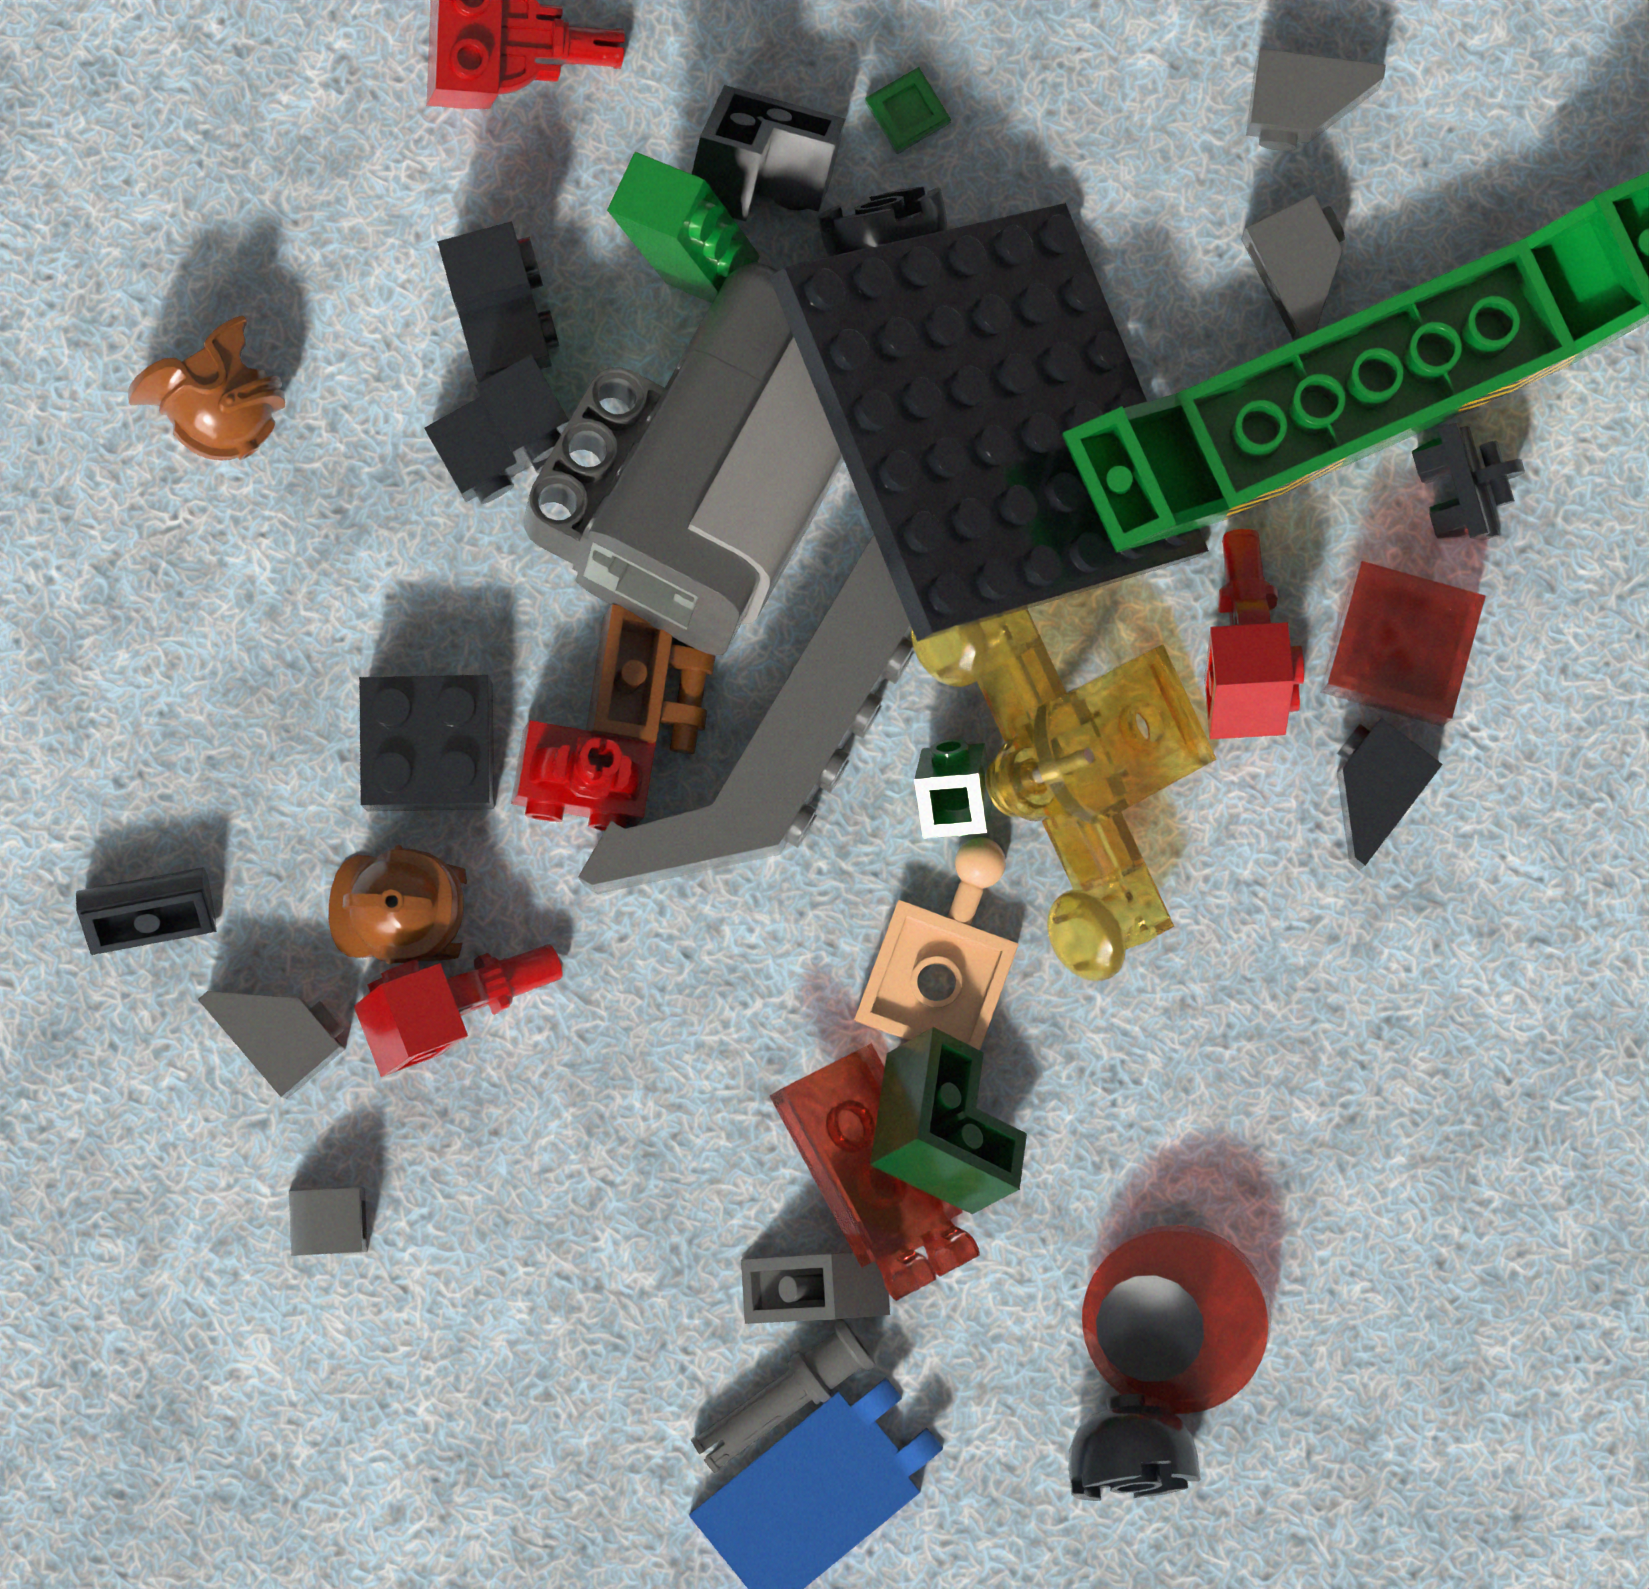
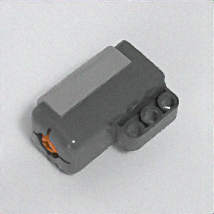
[523,262,844,655]

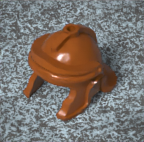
[128,315,285,461]
[328,845,467,965]

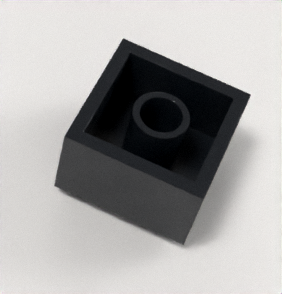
[359,675,494,812]

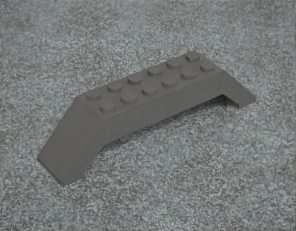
[578,534,916,894]

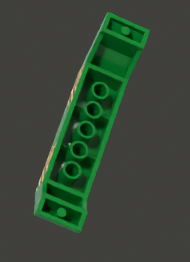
[1062,172,1649,553]

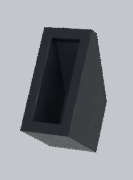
[1337,718,1443,870]

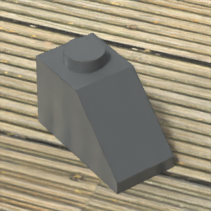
[1246,48,1386,151]
[1241,194,1345,341]
[198,991,345,1099]
[741,1250,890,1324]

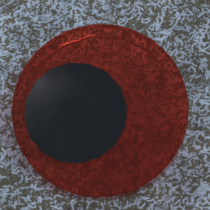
[1082,1225,1272,1414]

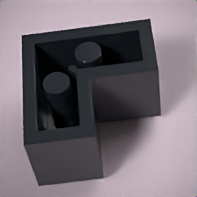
[692,85,846,222]
[437,221,560,383]
[424,354,569,504]

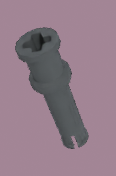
[691,1319,876,1473]

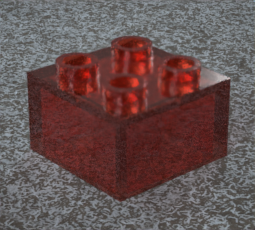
[1320,561,1486,727]

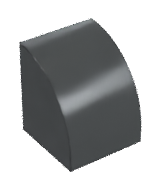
[289,1187,368,1256]

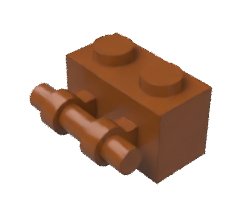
[586,604,716,754]

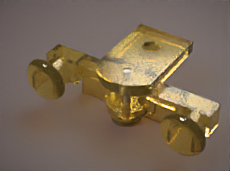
[911,609,1217,981]

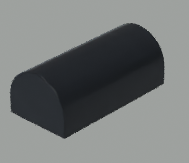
[76,867,217,955]

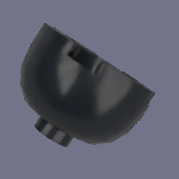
[817,187,947,257]
[1068,1394,1201,1501]

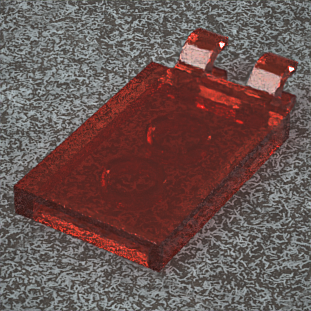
[770,1043,980,1301]

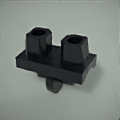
[1412,423,1525,541]

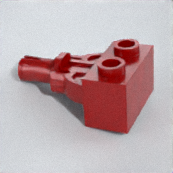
[426,0,625,109]
[1204,529,1304,740]
[511,720,656,831]
[354,944,563,1077]

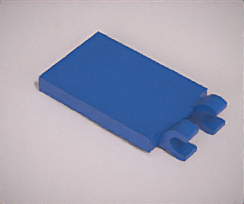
[689,1377,943,1589]

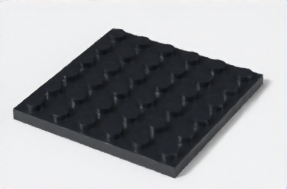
[770,203,1209,642]

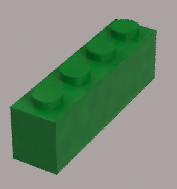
[607,152,760,303]

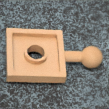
[854,837,1019,1050]

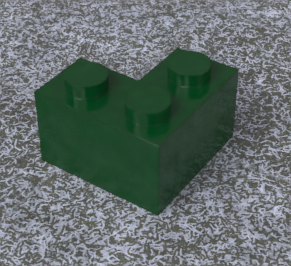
[870,1027,1027,1214]

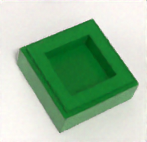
[865,67,951,154]

